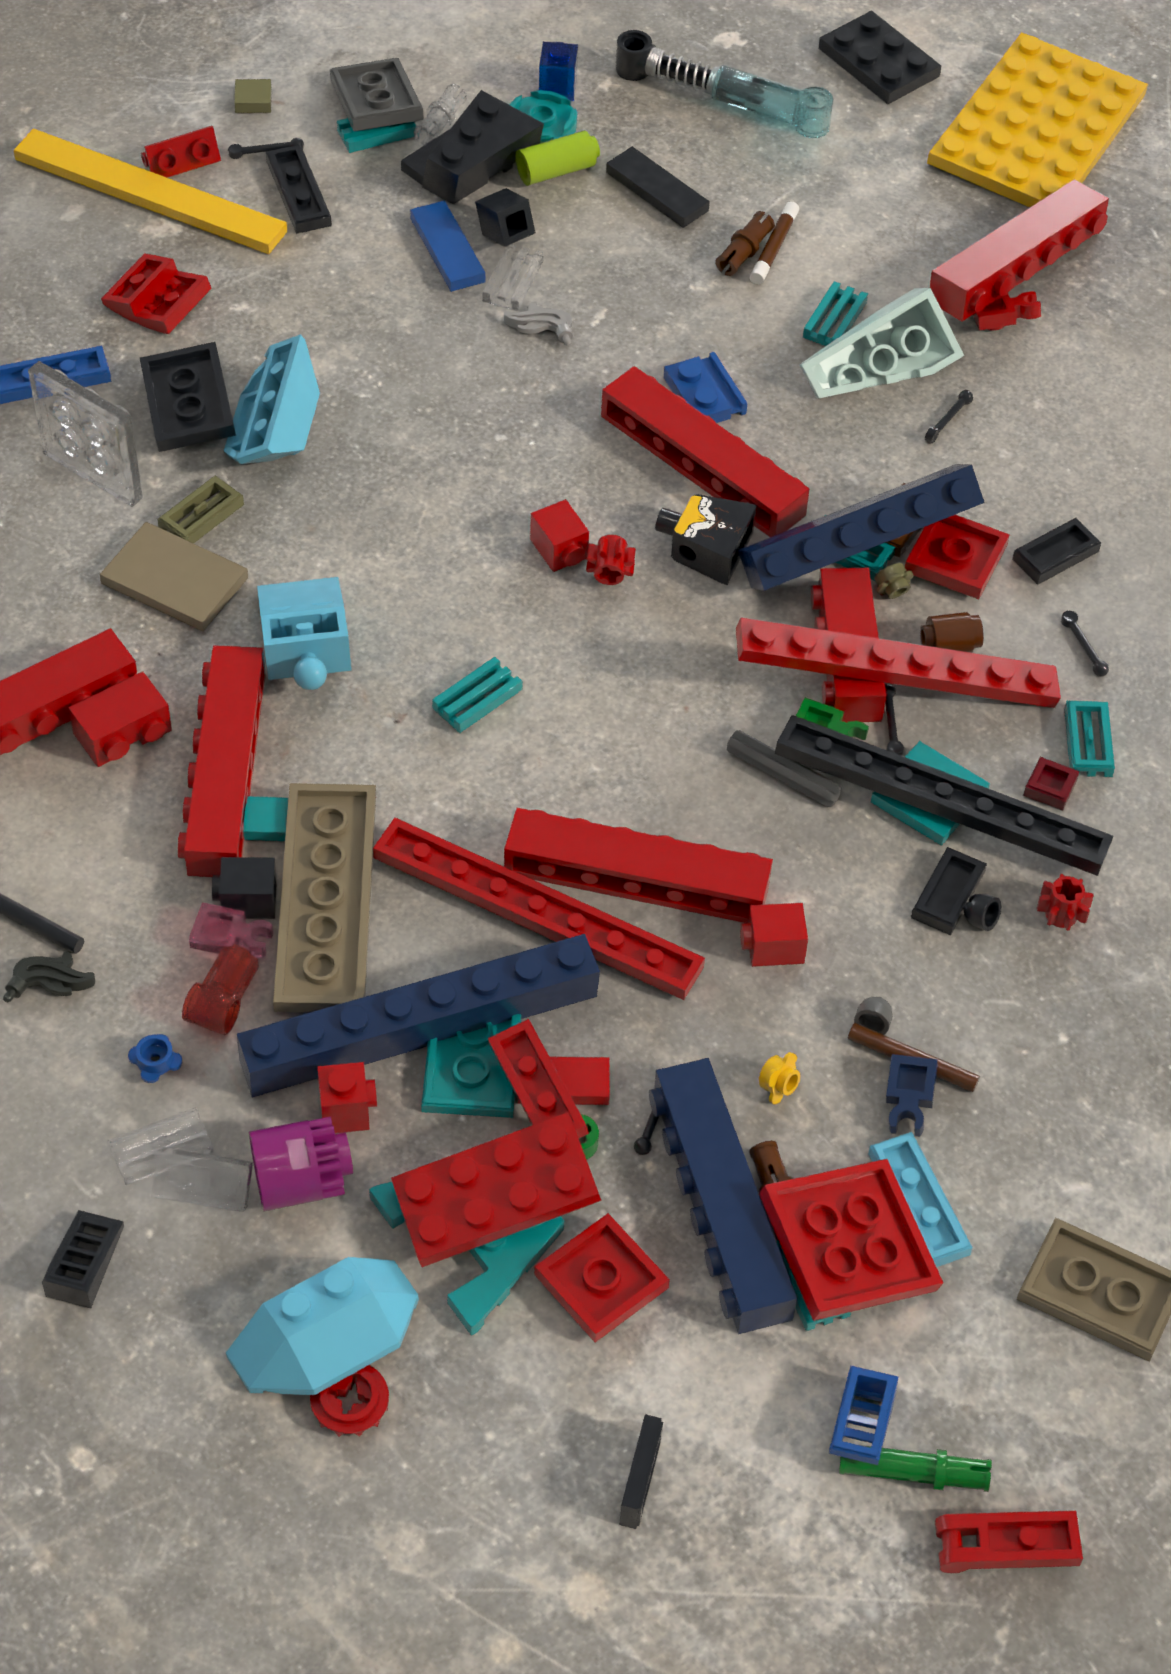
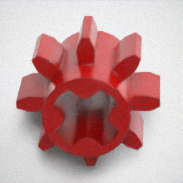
[586,535,636,585]
[1036,874,1094,931]

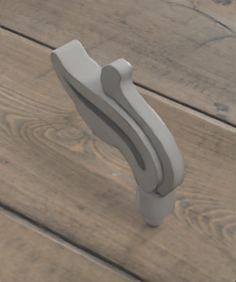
[504,301,573,346]

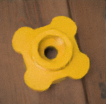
[759,1052,800,1105]

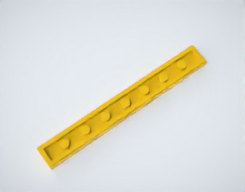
[14,128,287,254]

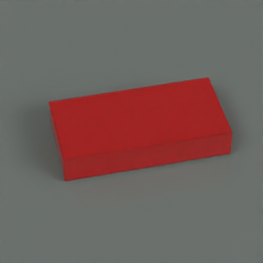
[517,1056,610,1105]

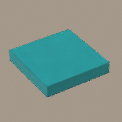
[871,741,990,846]

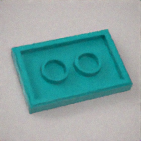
[421,1014,521,1118]

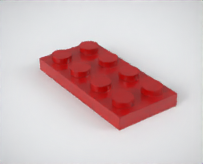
[391,1112,602,1267]

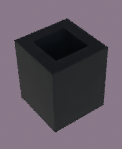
[475,188,536,247]
[212,857,277,919]

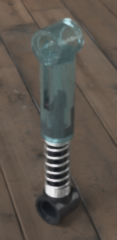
[616,30,834,138]

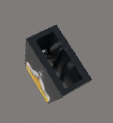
[655,494,756,585]

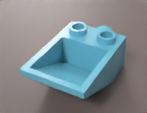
[257,577,352,690]

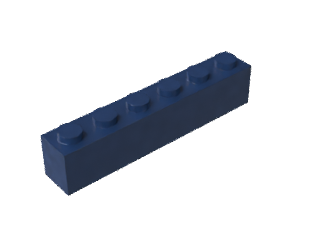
[738,464,985,591]
[649,1058,797,1334]

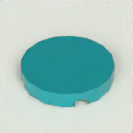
[509,90,578,143]

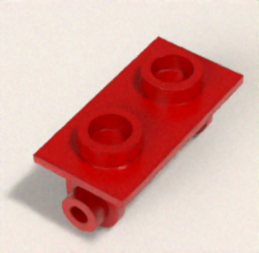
[141,125,221,178]

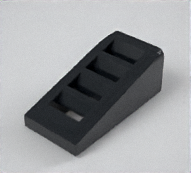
[42,1210,124,1308]

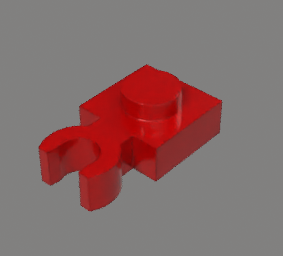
[973,291,1041,331]

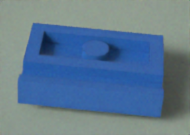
[663,352,747,423]

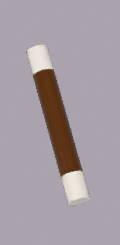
[750,202,799,285]

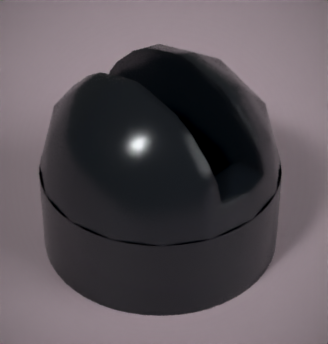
[964,894,1002,931]

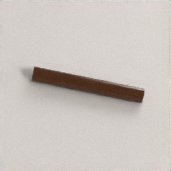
[848,1023,980,1092]

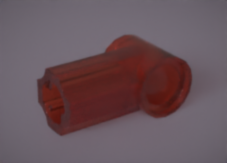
[182,944,259,1035]

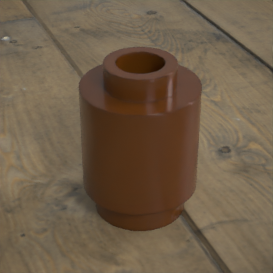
[920,612,984,653]

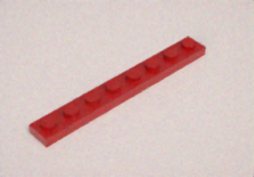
[736,617,1061,708]
[373,817,705,1000]

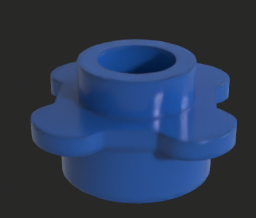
[128,1034,183,1083]

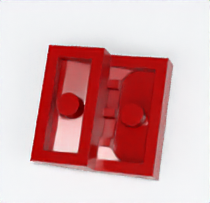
[101,253,212,334]

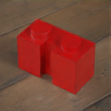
[68,671,172,767]

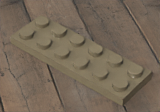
[273,783,376,1013]

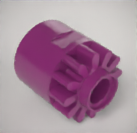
[249,1117,353,1212]

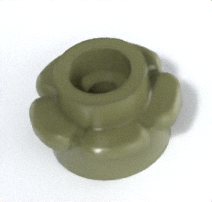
[874,563,913,599]

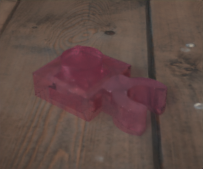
[189,902,273,958]

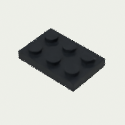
[818,10,942,104]
[140,342,236,452]

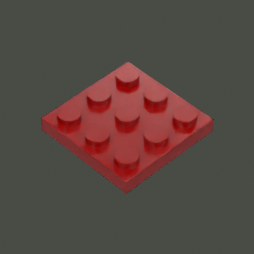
[759,1159,944,1321]

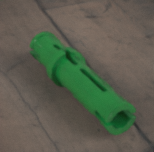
[839,1445,992,1492]

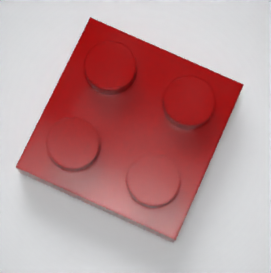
[905,514,1010,600]
[534,1213,670,1343]

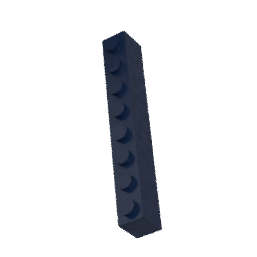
[237,934,600,1098]

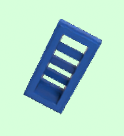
[829,1365,899,1465]

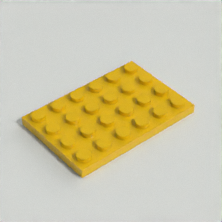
[927,32,1148,207]

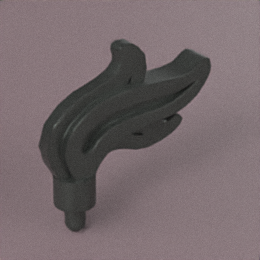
[3,951,96,1003]

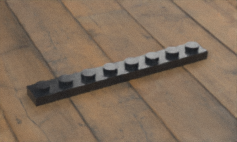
[774,715,1114,876]

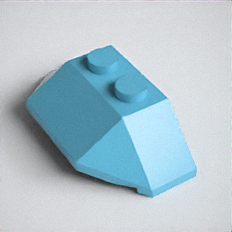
[224,334,320,464]
[226,1257,419,1395]

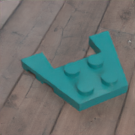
[369,1182,565,1336]

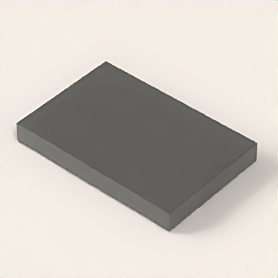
[330,58,424,131]

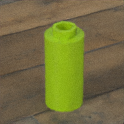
[515,130,600,186]

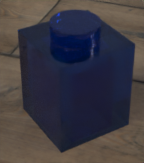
[539,41,578,101]

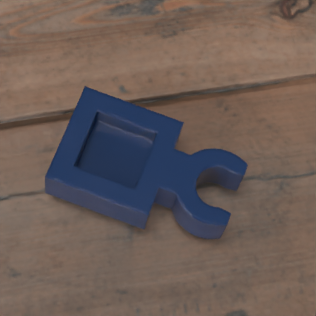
[886,1054,938,1137]

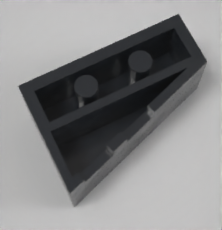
[422,90,544,204]

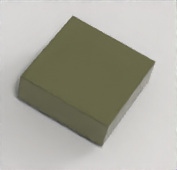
[235,79,272,113]

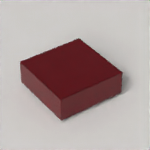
[1023,756,1080,811]

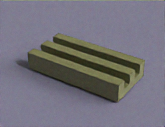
[157,475,244,543]

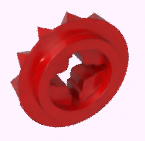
[310,1365,389,1437]

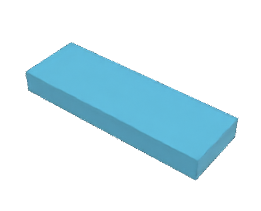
[868,1132,973,1267]

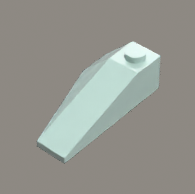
[799,288,964,398]

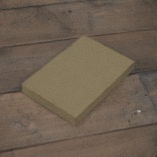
[100,522,248,631]
[1016,1217,1171,1362]

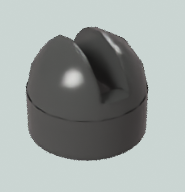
[854,997,893,1035]

